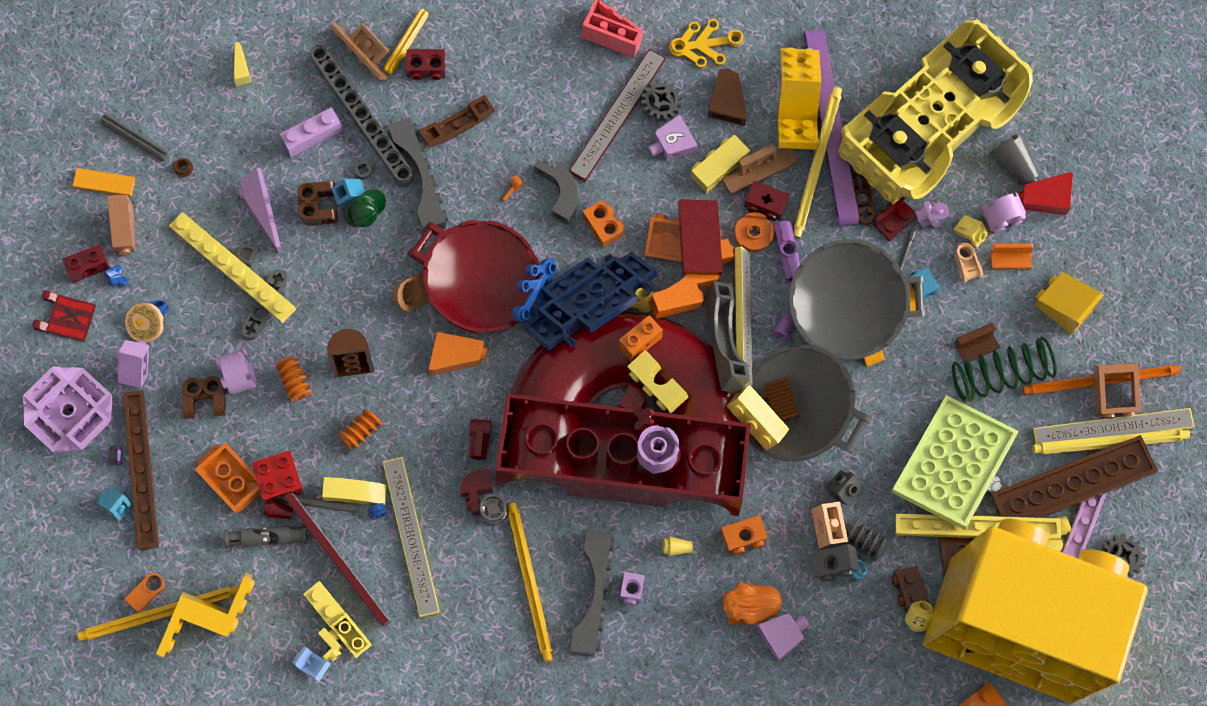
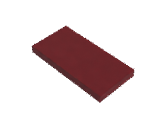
[678,199,723,275]

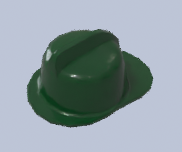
[343,189,386,227]

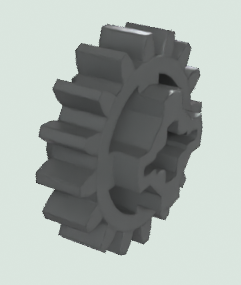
[640,79,683,122]
[1102,534,1147,578]

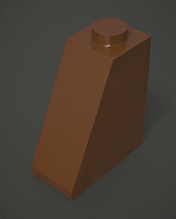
[708,69,747,126]

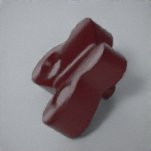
[634,407,654,432]

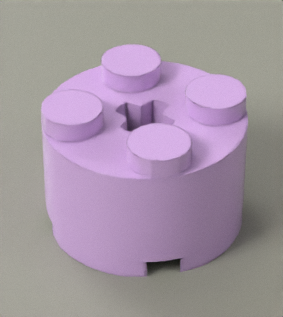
[981,193,1027,234]
[216,349,257,395]
[637,426,679,474]

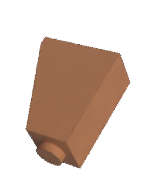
[107,194,135,256]

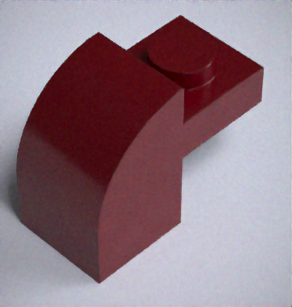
[460,469,493,516]

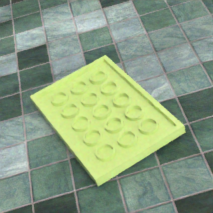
[892,395,1019,530]

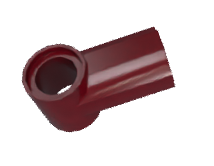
[469,419,491,460]

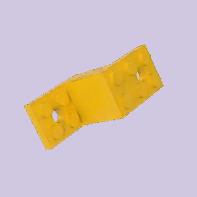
[777,48,821,150]
[156,572,255,657]

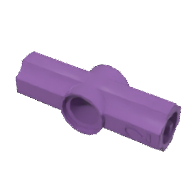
[774,221,800,282]

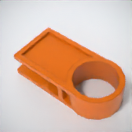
[125,573,165,613]

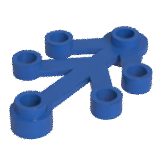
[512,258,557,322]

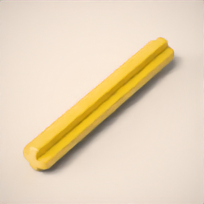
[384,9,428,75]

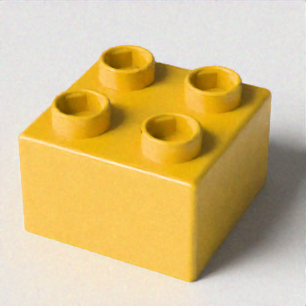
[922,518,1148,704]

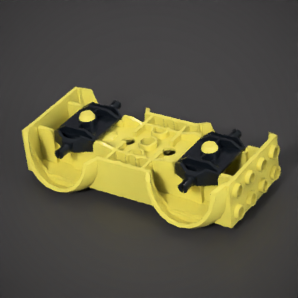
[837,19,1033,205]

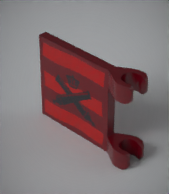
[32,290,96,342]

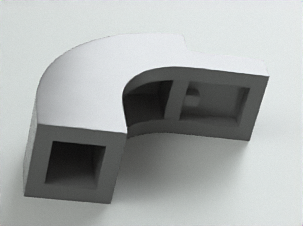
[534,160,578,225]

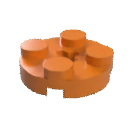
[735,212,774,252]

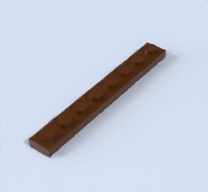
[123,390,159,551]

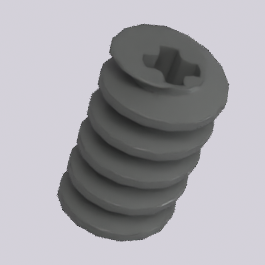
[846,519,888,562]

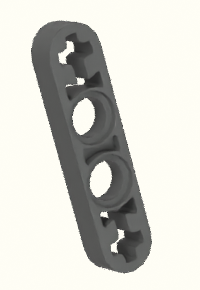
[241,270,287,340]

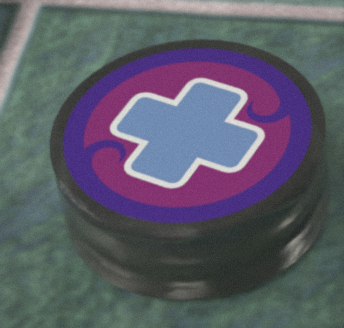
[109,446,122,466]

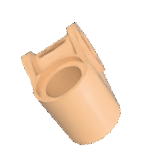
[954,243,983,283]

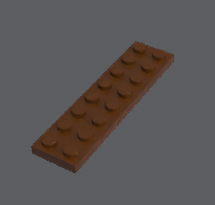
[991,435,1158,518]

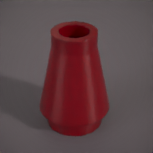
[263,498,293,520]

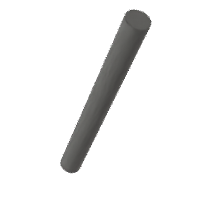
[276,494,358,513]

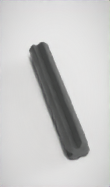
[101,114,168,161]

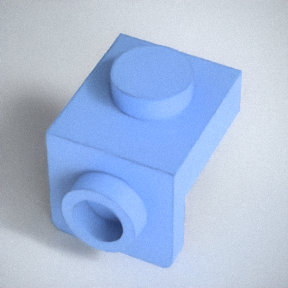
[293,646,331,681]

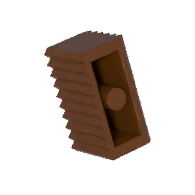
[762,377,800,423]

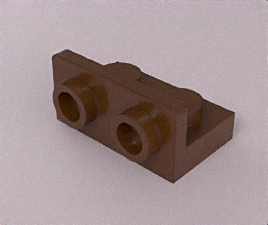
[891,566,929,612]

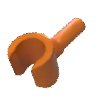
[502,175,523,201]

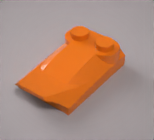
[195,443,261,514]

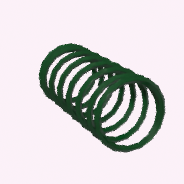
[952,336,1057,403]

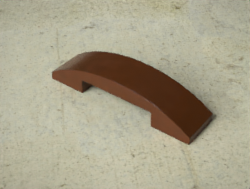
[419,95,495,147]

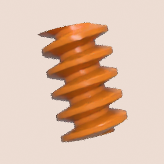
[275,356,313,402]
[338,409,383,453]

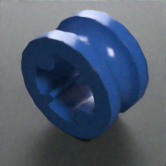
[367,503,388,520]

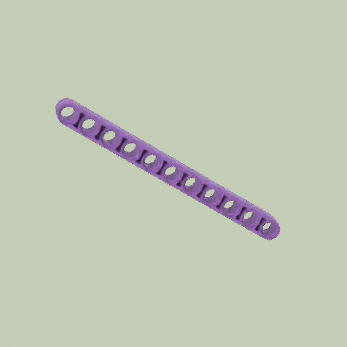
[804,29,859,226]

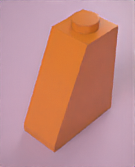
[429,332,488,375]

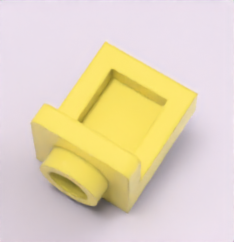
[953,215,988,248]
[318,628,342,662]

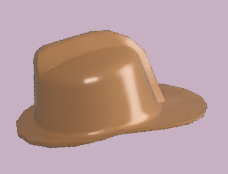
[390,273,428,312]

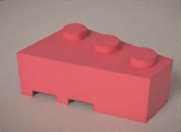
[581,0,643,58]

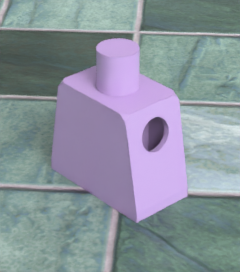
[757,614,810,662]

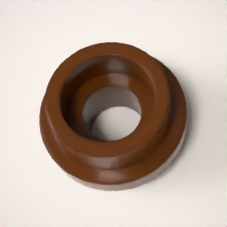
[173,158,193,177]

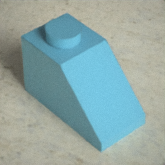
[97,487,132,521]

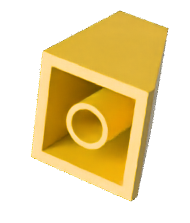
[1035,272,1104,335]

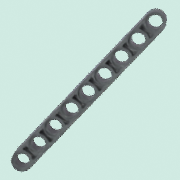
[310,45,413,187]

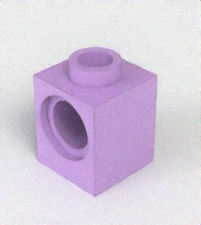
[620,572,645,605]

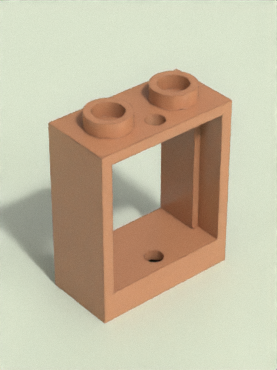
[1093,363,1141,417]

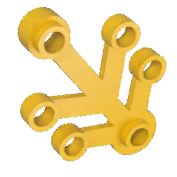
[669,19,743,69]

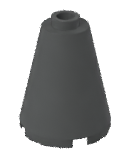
[989,131,1040,186]

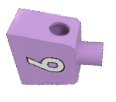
[648,115,697,161]

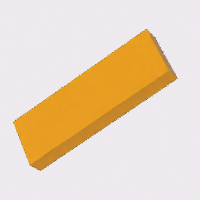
[73,168,135,197]

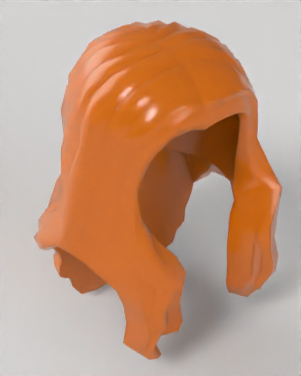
[722,582,782,625]

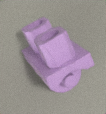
[915,201,949,228]

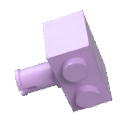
[116,340,149,388]

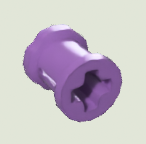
[772,314,795,340]

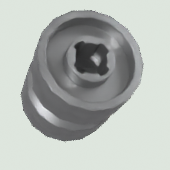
[480,494,507,526]

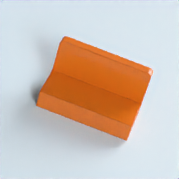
[990,244,1033,270]

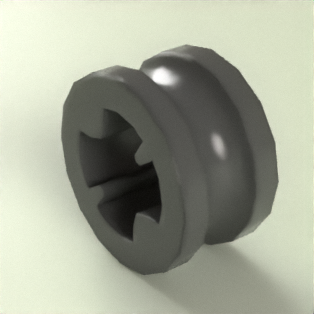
[354,161,372,180]

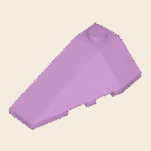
[238,168,282,253]

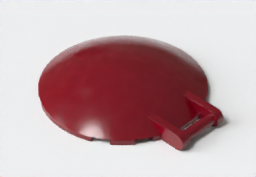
[407,220,541,333]

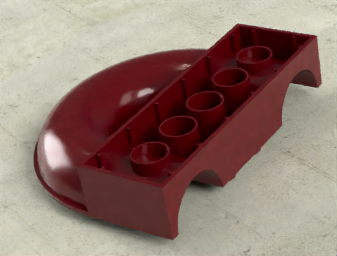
[495,312,751,516]

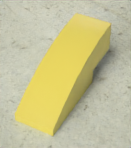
[322,477,387,505]

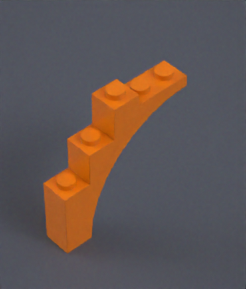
[648,233,735,318]

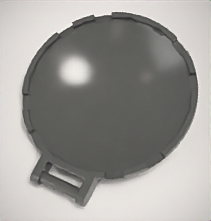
[789,239,926,359]
[749,345,872,462]

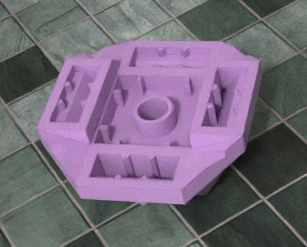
[23,367,112,454]

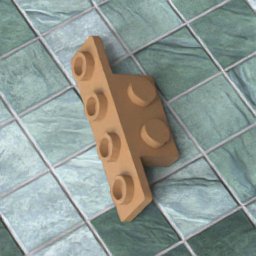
[330,24,389,81]
[723,144,799,195]

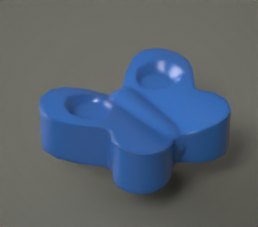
[104,265,129,287]

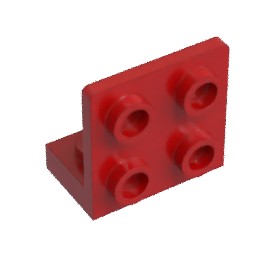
[251,450,304,501]

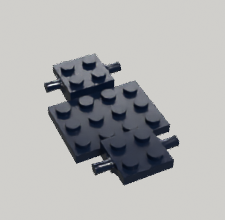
[524,252,657,350]

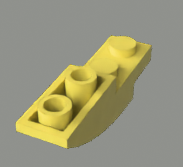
[303,581,372,658]

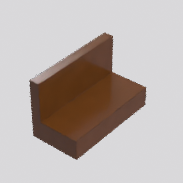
[954,322,1001,362]

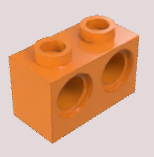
[582,199,624,248]

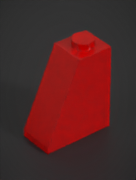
[1018,172,1073,215]

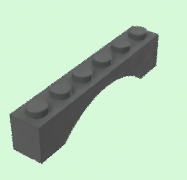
[388,118,448,233]
[704,281,750,393]
[570,530,614,657]

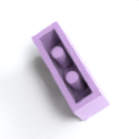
[280,107,342,157]

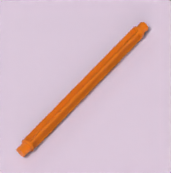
[1022,364,1181,395]

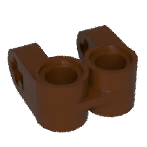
[297,181,338,226]
[182,376,226,419]

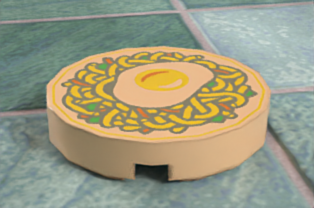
[125,303,164,342]

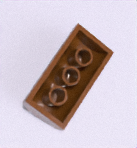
[327,329,375,378]

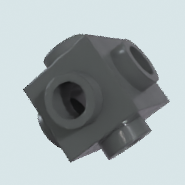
[825,470,862,506]

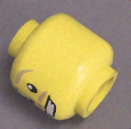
[905,601,933,632]

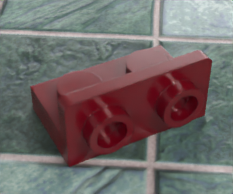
[873,197,917,242]

